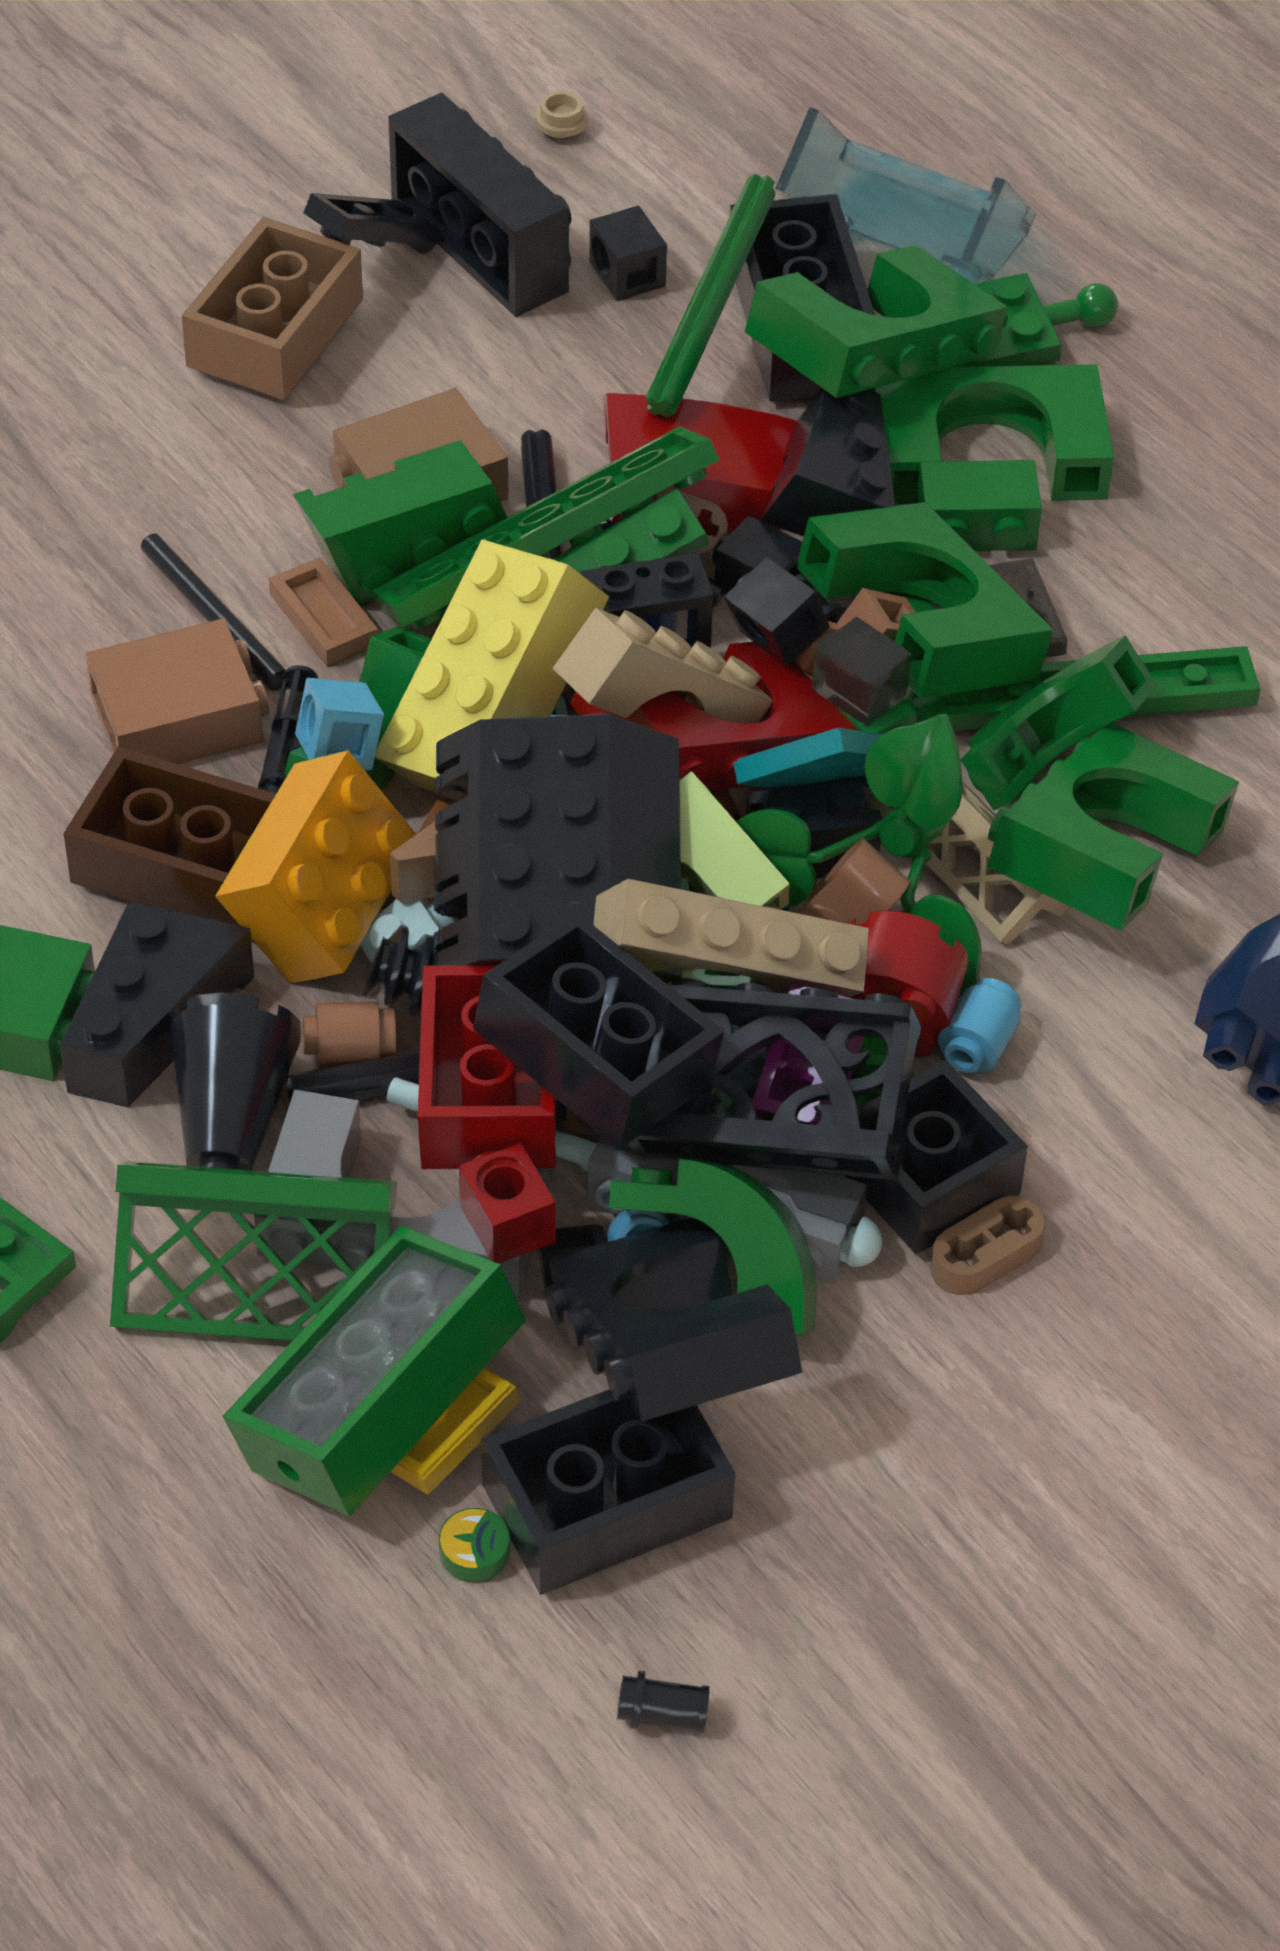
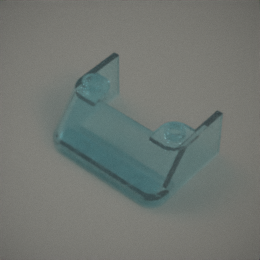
[775,107,1036,284]

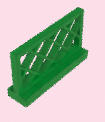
[110,1161,397,1341]

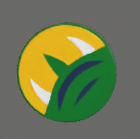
[439,1508,510,1582]

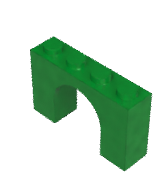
[745,245,1008,398]
[871,364,1114,504]
[796,502,1053,699]
[987,723,1239,931]

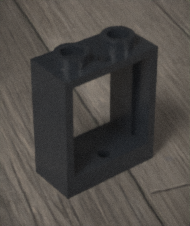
[580,553,713,648]

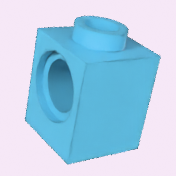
[295,678,384,770]

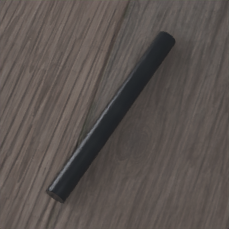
[141,533,286,689]

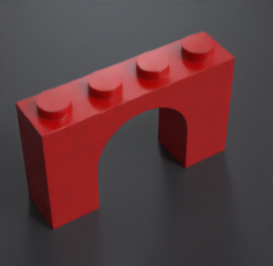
[570,642,857,791]

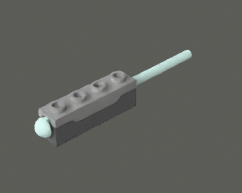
[387,1077,882,1284]

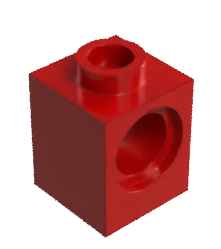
[459,1142,556,1264]

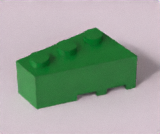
[293,440,507,607]

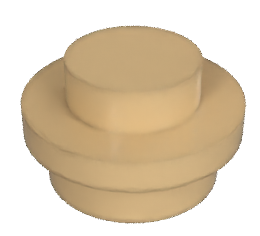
[535,91,588,139]

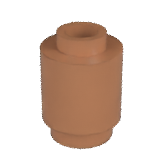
[303,1002,396,1068]

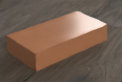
[269,557,378,667]

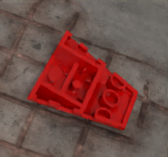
[604,393,797,536]

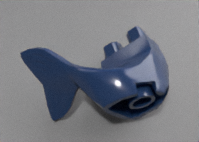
[1194,914,1280,1106]

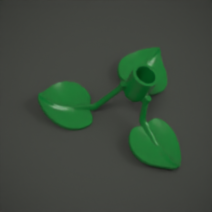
[736,714,982,996]

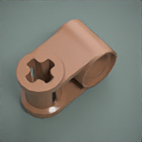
[798,838,910,925]

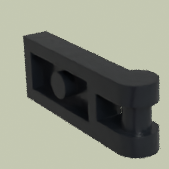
[303,193,440,254]

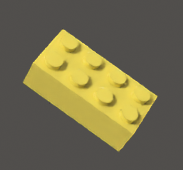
[375,540,609,801]

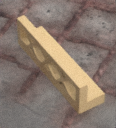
[870,781,1070,946]

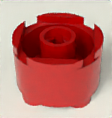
[848,910,969,1057]

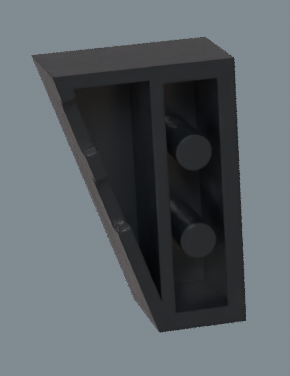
[760,388,895,537]
[60,901,255,1108]

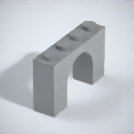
[254,1089,553,1300]

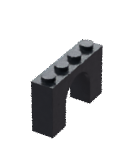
[544,1217,802,1421]

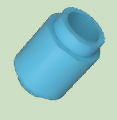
[938,978,1022,1073]

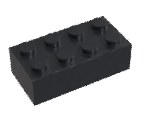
[388,92,572,317]
[729,194,875,402]

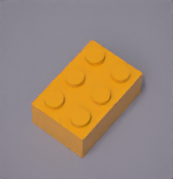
[215,750,416,984]

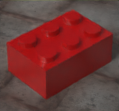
[418,965,556,1169]

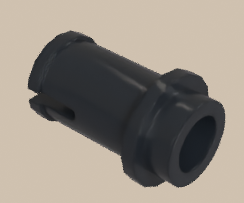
[617,1670,710,1733]

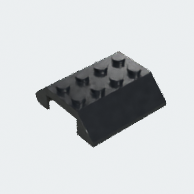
[434,714,683,982]

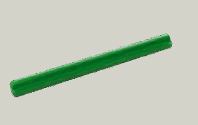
[646,174,776,418]

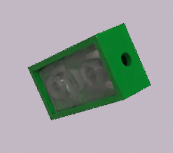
[222,1225,526,1517]

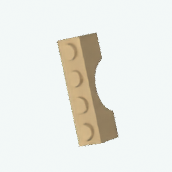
[552,607,773,723]
[594,879,869,998]

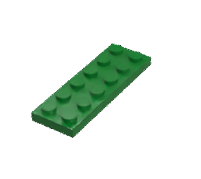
[371,426,720,629]

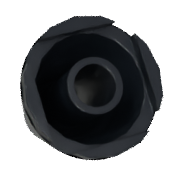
[170,993,302,1170]

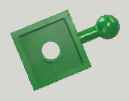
[955,273,1118,367]

